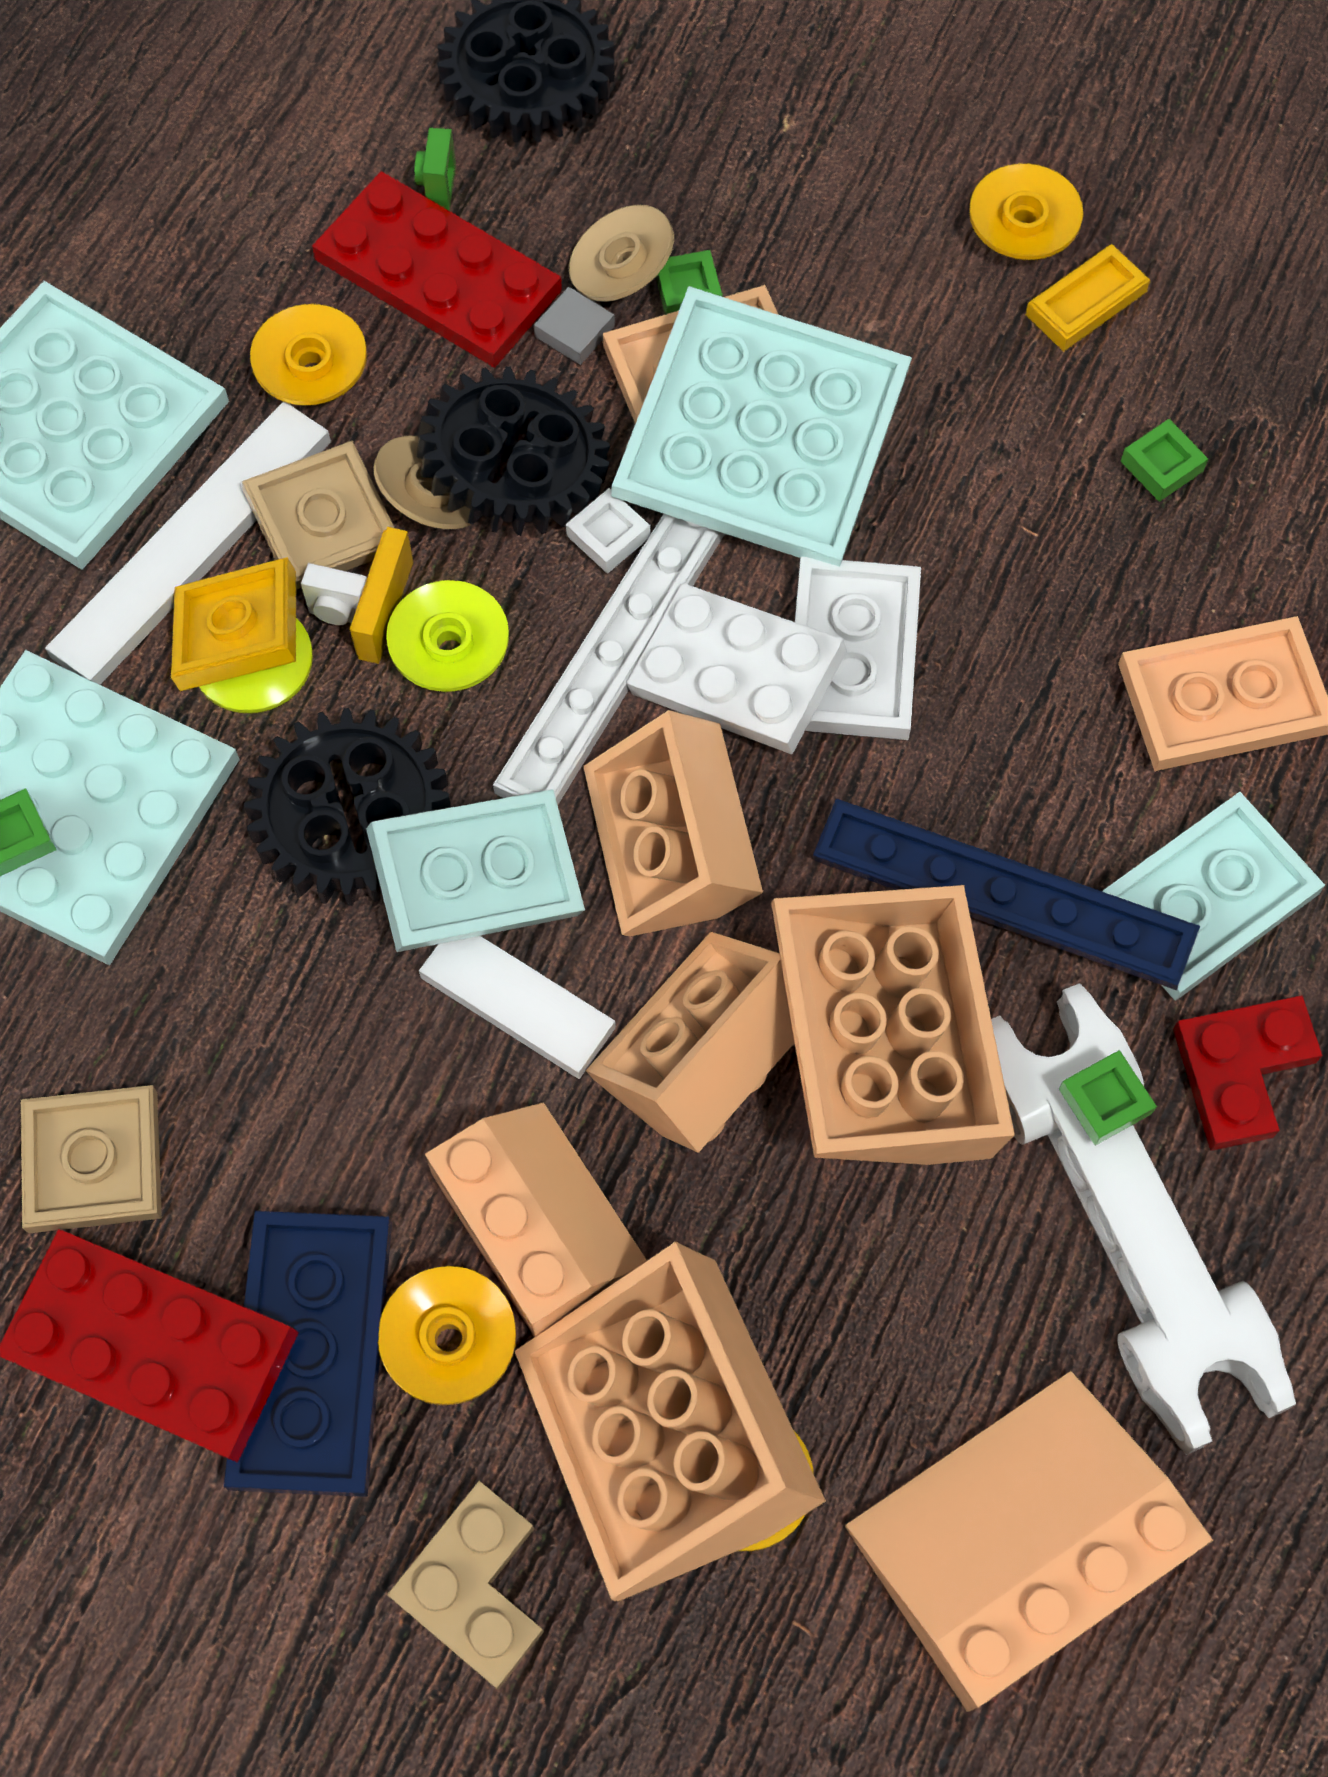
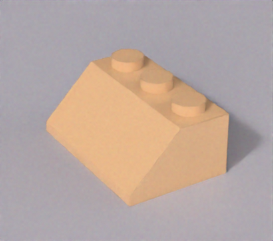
[583,710,763,936]
[585,932,795,1153]
[425,1102,647,1337]

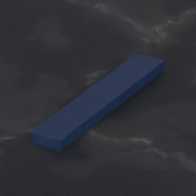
[813,798,1200,991]

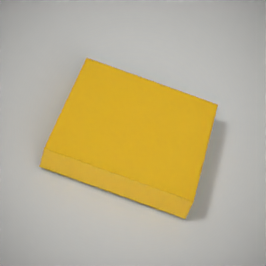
[171,557,296,691]

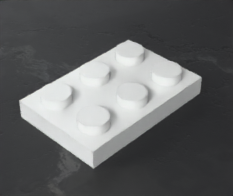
[795,557,921,740]
[626,583,847,754]

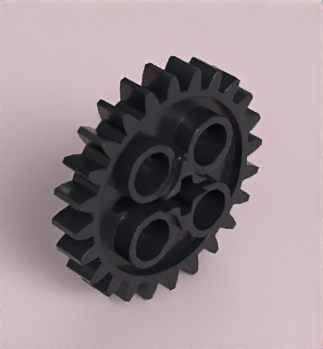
[437,0,615,143]
[416,366,610,536]
[244,708,451,906]

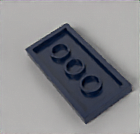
[224,1211,392,1497]

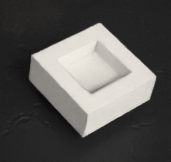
[566,488,651,574]
[301,563,367,625]

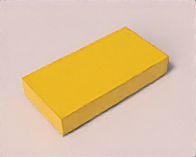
[1025,244,1150,352]
[350,527,414,664]

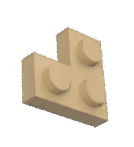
[387,1481,544,1690]

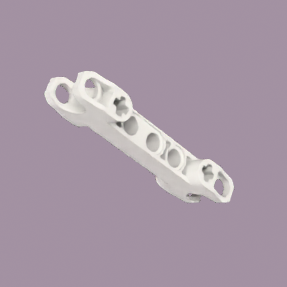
[991,983,1296,1455]

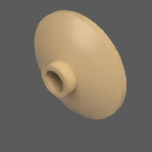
[569,205,674,301]
[374,436,471,529]

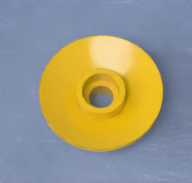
[969,163,1083,260]
[250,304,367,405]
[378,1266,516,1405]

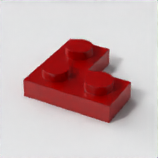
[1173,995,1323,1151]

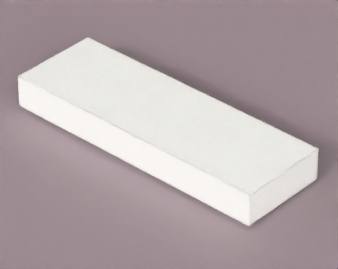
[419,936,616,1079]

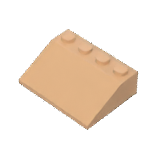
[771,885,1015,1165]
[515,1242,826,1601]
[845,1371,1213,1712]

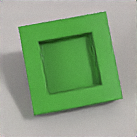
[415,128,456,211]
[656,250,723,315]
[1120,419,1208,502]
[0,788,57,876]
[1059,1050,1157,1146]

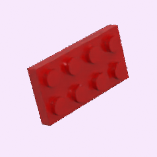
[312,171,562,368]
[0,1229,299,1463]

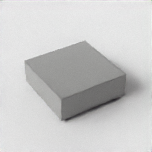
[534,287,615,365]

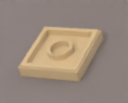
[242,441,394,590]
[21,1085,162,1234]

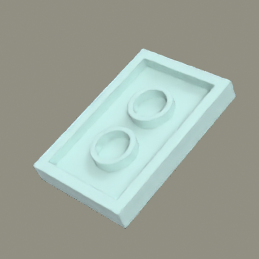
[366,789,585,952]
[1102,792,1325,1001]

